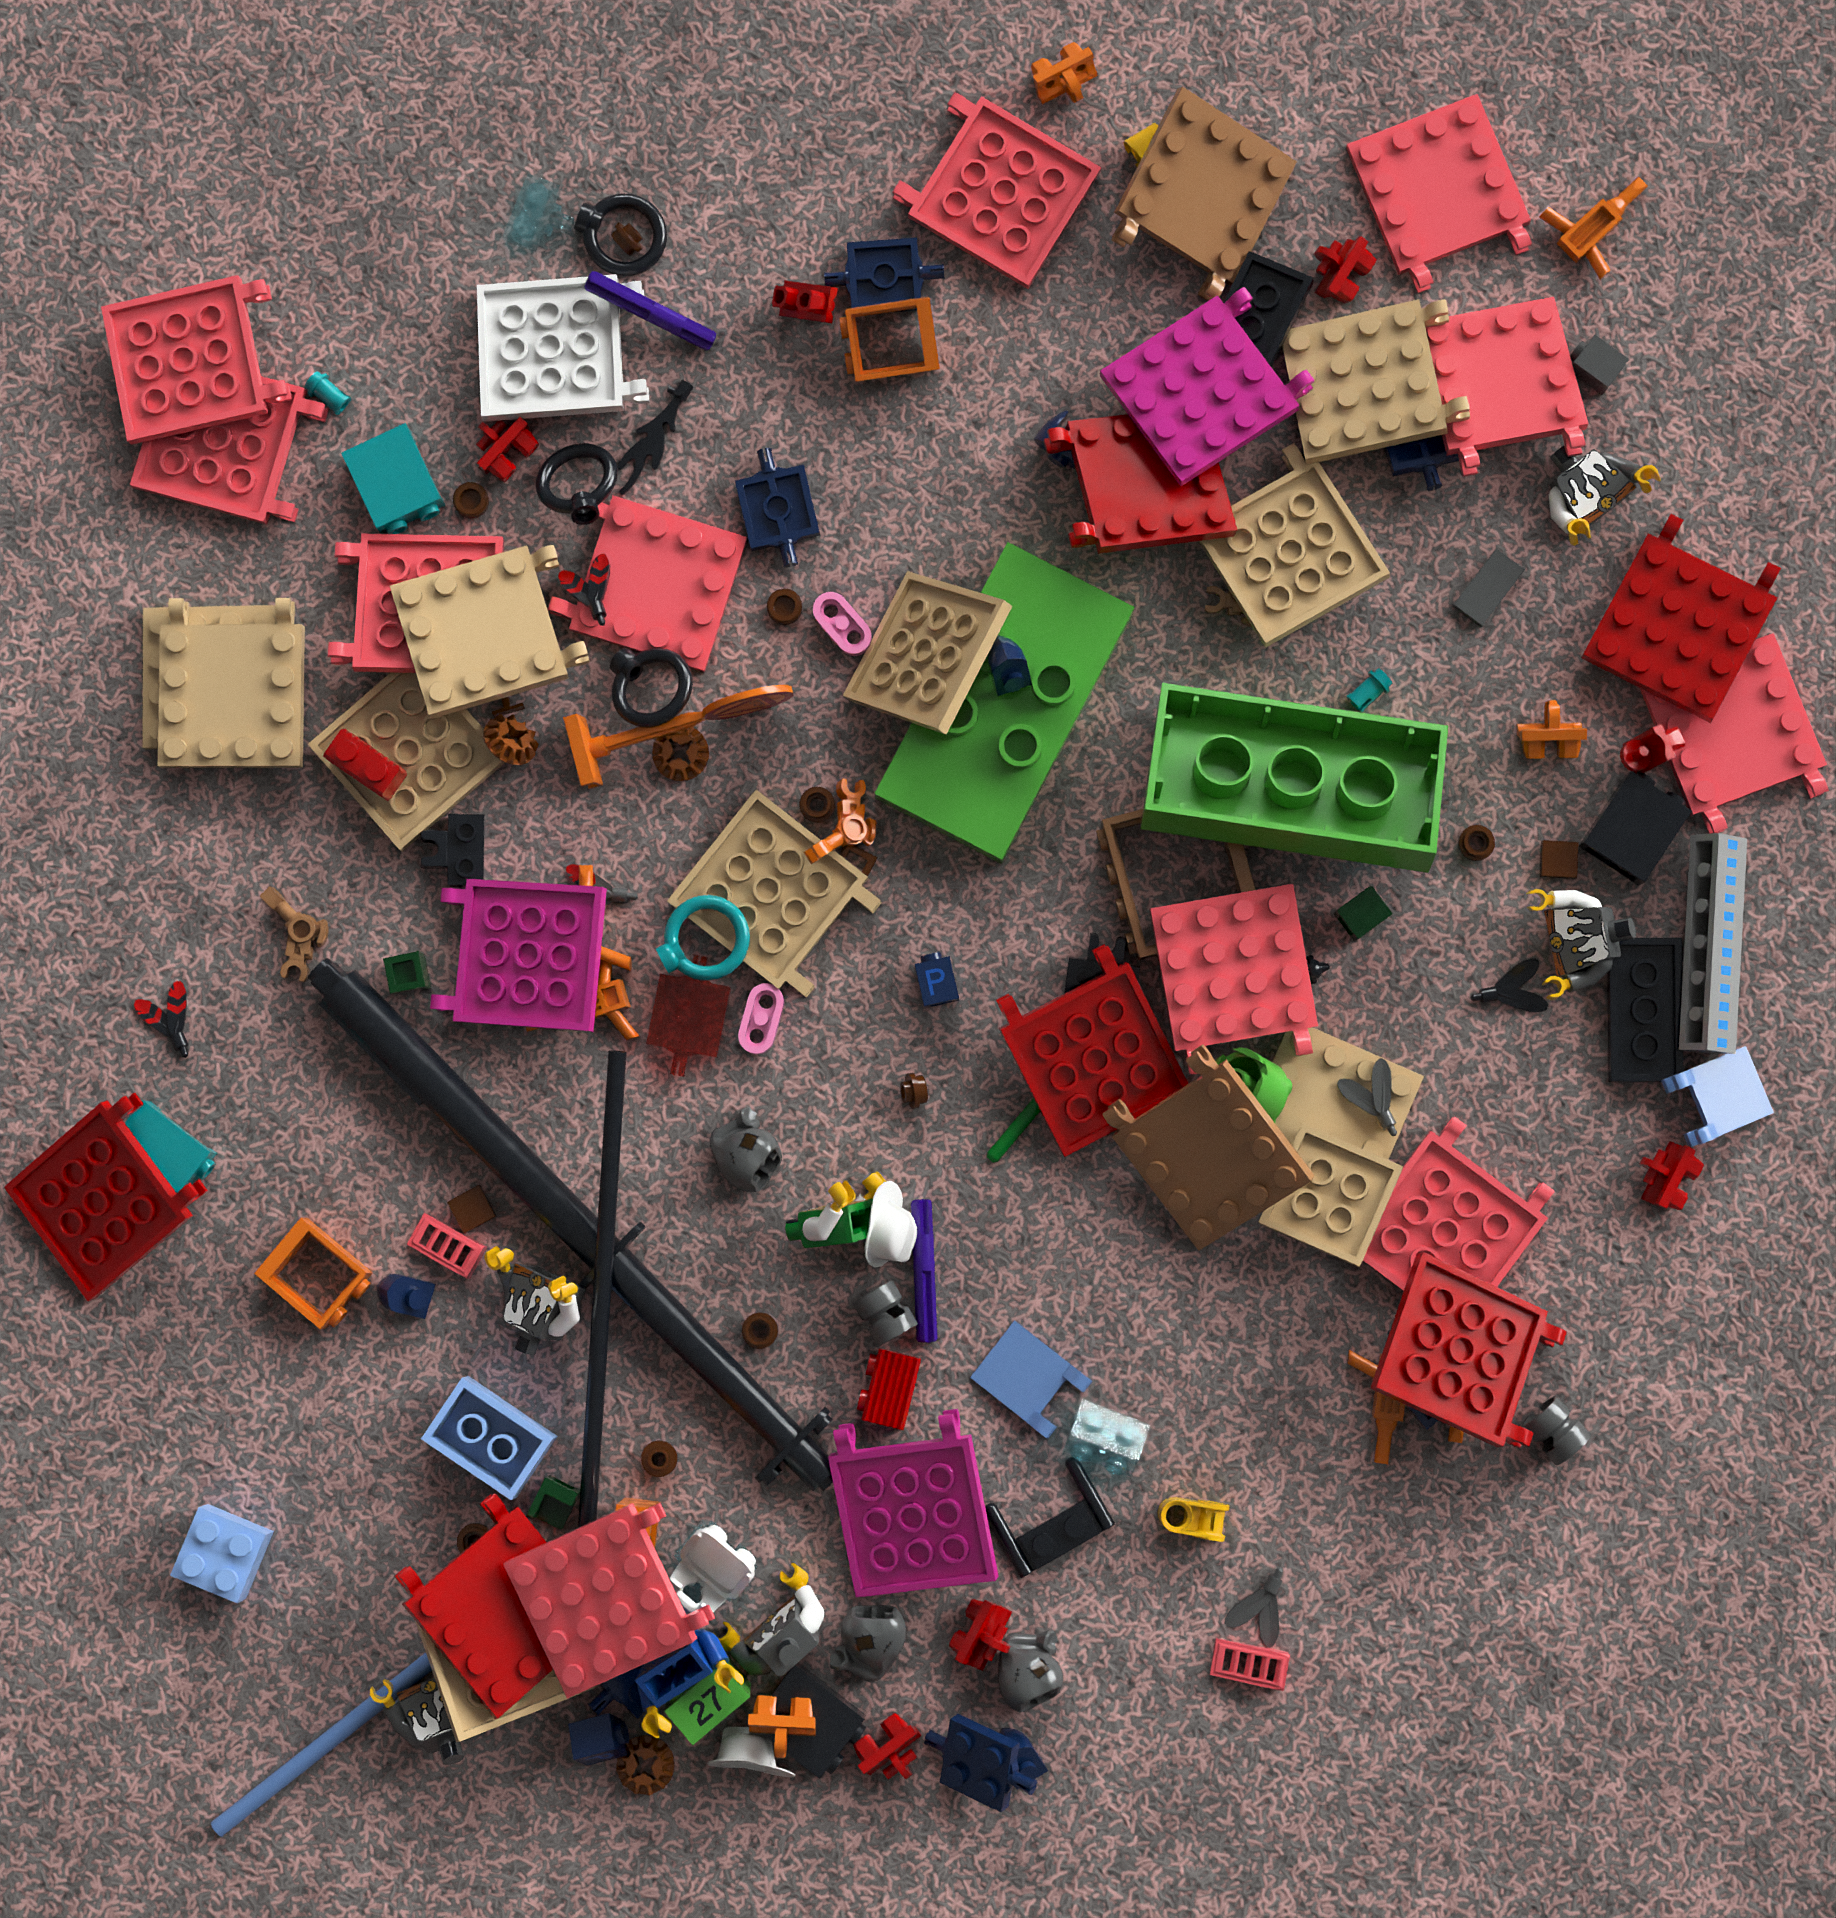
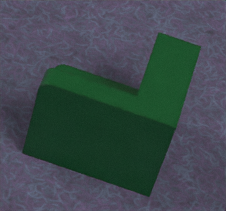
[1333,886,1393,942]
[383,951,432,995]
[526,1475,580,1529]

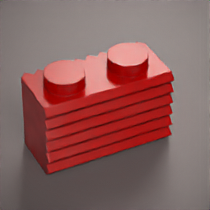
[323,729,407,801]
[856,1348,922,1430]

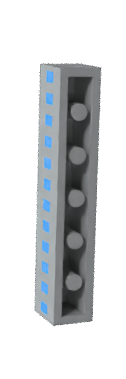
[1679,833,1747,1054]

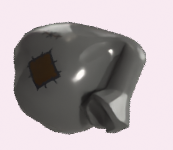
[710,1107,782,1192]
[830,1605,906,1682]
[998,1629,1063,1713]

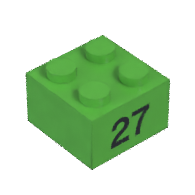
[664,1653,751,1745]

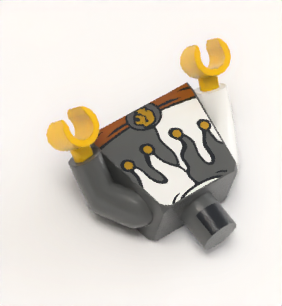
[1548,446,1661,546]
[1526,889,1636,1000]
[484,1246,587,1355]
[718,1563,825,1677]
[370,1678,475,1765]

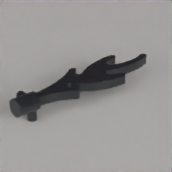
[617,380,693,495]

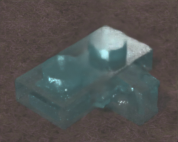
[502,173,575,252]

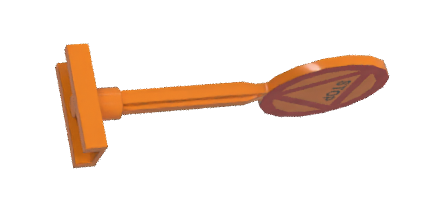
[563,685,794,789]

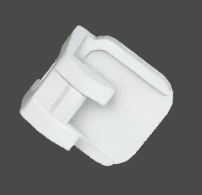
[669,1525,756,1615]

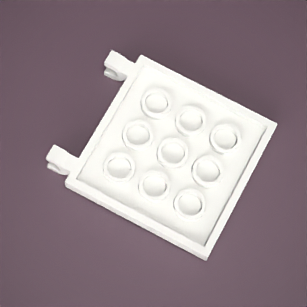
[477,274,650,422]

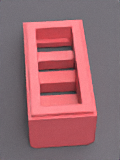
[407,1213,487,1279]
[1209,1638,1290,1691]

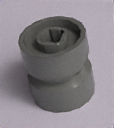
[852,1280,918,1347]
[1521,1395,1591,1466]

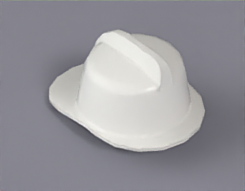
[864,1181,917,1268]
[707,1727,795,1777]

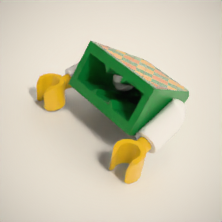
[785,1172,886,1248]

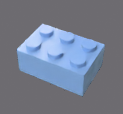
[421,1376,558,1500]

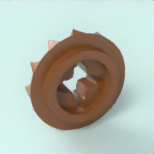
[483,714,539,765]
[652,727,709,781]
[616,1735,675,1796]

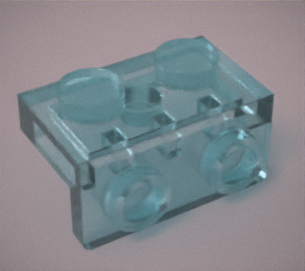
[1063,1399,1150,1476]

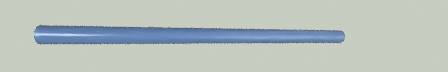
[211,1653,432,1837]

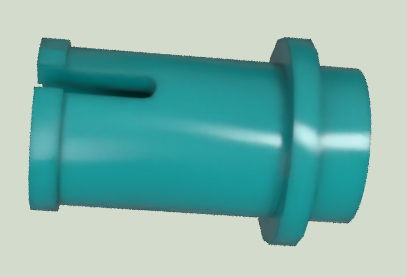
[305,371,351,415]
[1346,668,1393,713]

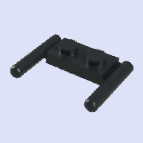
[985,1456,1115,1578]

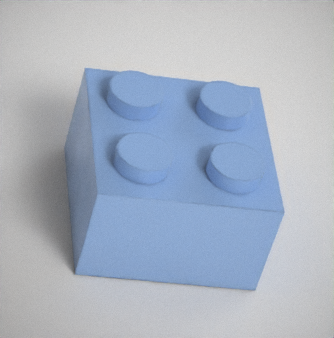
[170,1504,274,1603]

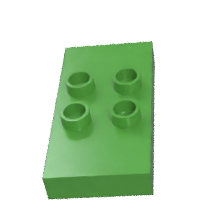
[874,542,1135,864]
[1140,683,1448,873]

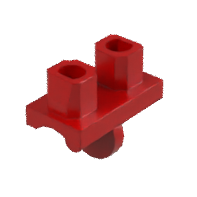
[1314,236,1377,303]
[772,280,838,324]
[476,417,539,483]
[1620,724,1685,774]
[1639,1141,1704,1210]
[949,1599,1012,1671]
[853,1713,922,1780]

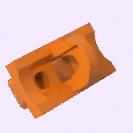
[1031,42,1098,105]
[1516,700,1587,759]
[748,1695,816,1759]

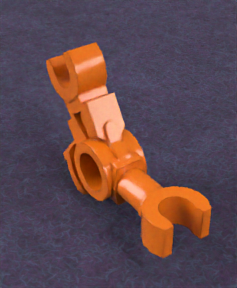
[804,778,877,864]

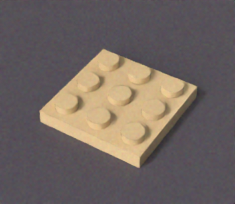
[1258,1123,1403,1268]

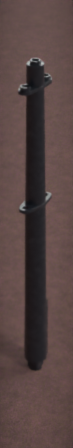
[308,958,833,1491]

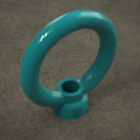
[655,895,750,981]

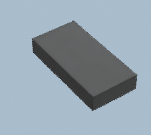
[1453,549,1525,627]

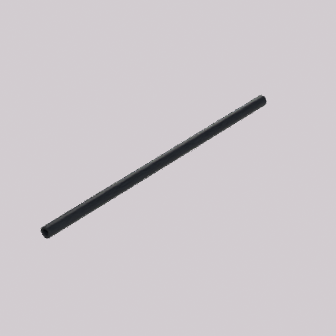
[578,1050,627,1528]

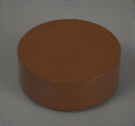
[453,482,489,519]
[767,588,803,625]

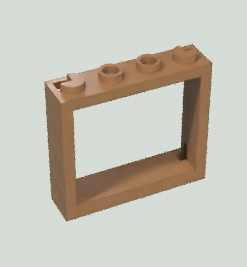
[1096,809,1255,961]

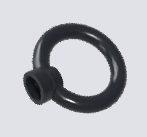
[574,193,667,276]
[536,443,618,525]
[610,648,693,728]

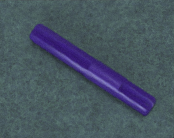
[584,271,716,351]
[911,1199,938,1343]

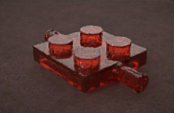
[646,954,731,1077]

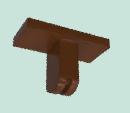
[492,696,525,718]

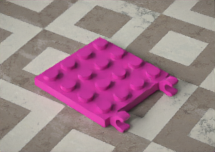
[1100,287,1315,486]
[430,879,607,1032]
[828,1409,999,1598]

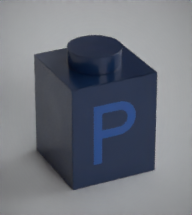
[915,952,959,1009]
[568,1713,629,1766]

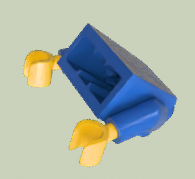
[634,1629,744,1739]

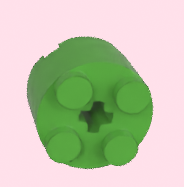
[1216,1047,1292,1123]

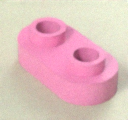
[813,592,872,656]
[738,983,784,1054]

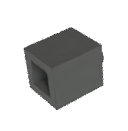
[1570,335,1629,395]

